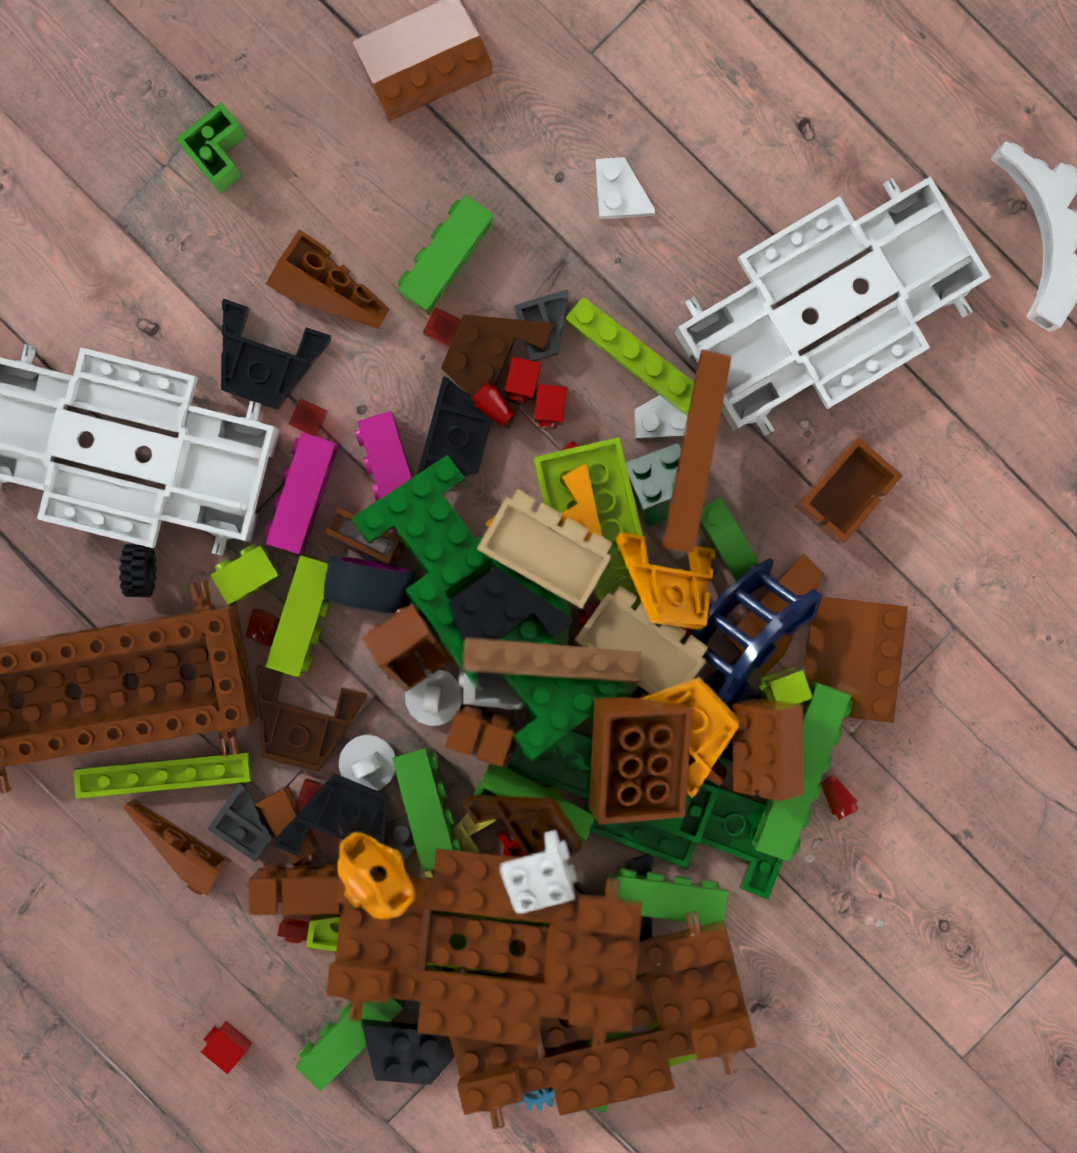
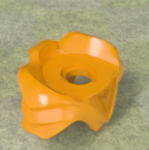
[338,832,414,919]

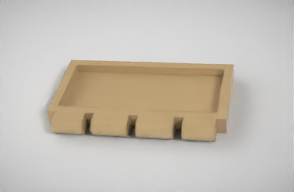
[477,489,612,608]
[575,585,708,694]

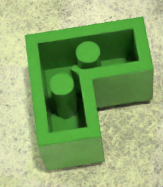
[176,102,247,194]

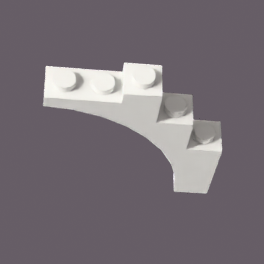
[990,141,1077,332]

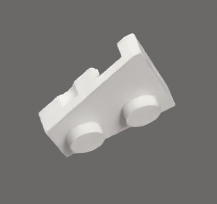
[595,157,655,220]
[634,395,687,439]

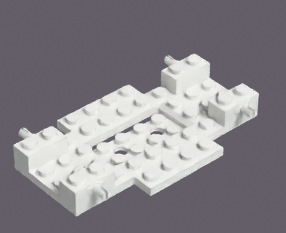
[675,176,991,437]
[0,344,280,556]

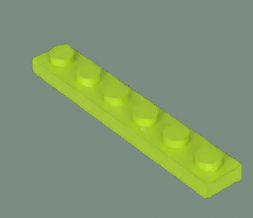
[565,297,694,416]
[73,752,252,799]

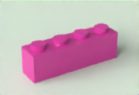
[355,411,413,534]
[264,432,339,555]

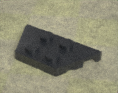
[417,376,492,477]
[361,1019,455,1085]

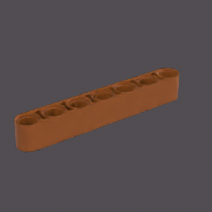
[662,349,731,553]

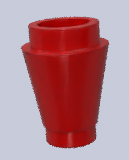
[471,382,513,426]
[820,774,859,820]

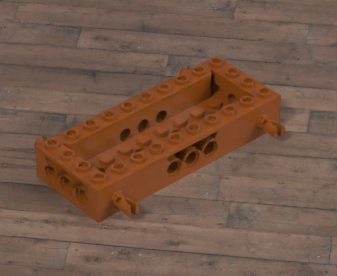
[0,580,258,794]

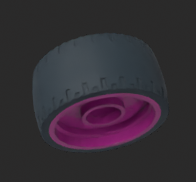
[324,556,415,614]

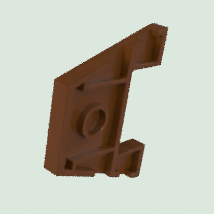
[441,314,555,429]
[256,666,368,772]
[462,795,583,860]

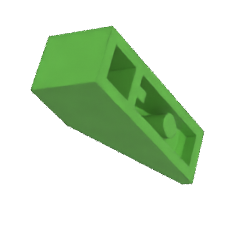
[699,497,759,581]

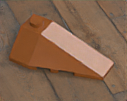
[265,230,389,329]
[723,554,824,676]
[123,799,232,895]

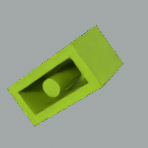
[210,544,283,605]
[758,667,813,704]

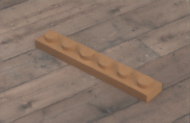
[463,638,641,683]

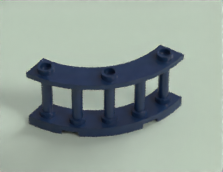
[690,558,823,711]

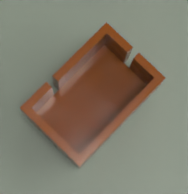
[795,437,903,543]
[362,604,454,692]
[732,698,804,801]
[444,704,516,767]
[249,862,341,915]

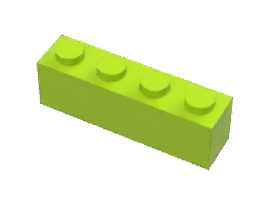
[265,555,331,678]

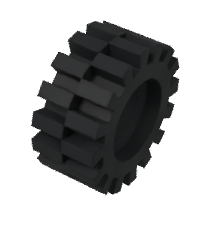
[119,544,157,597]

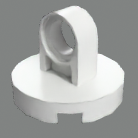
[405,669,463,726]
[339,734,396,790]

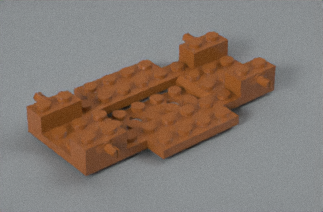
[326,848,643,1051]
[450,911,757,1129]

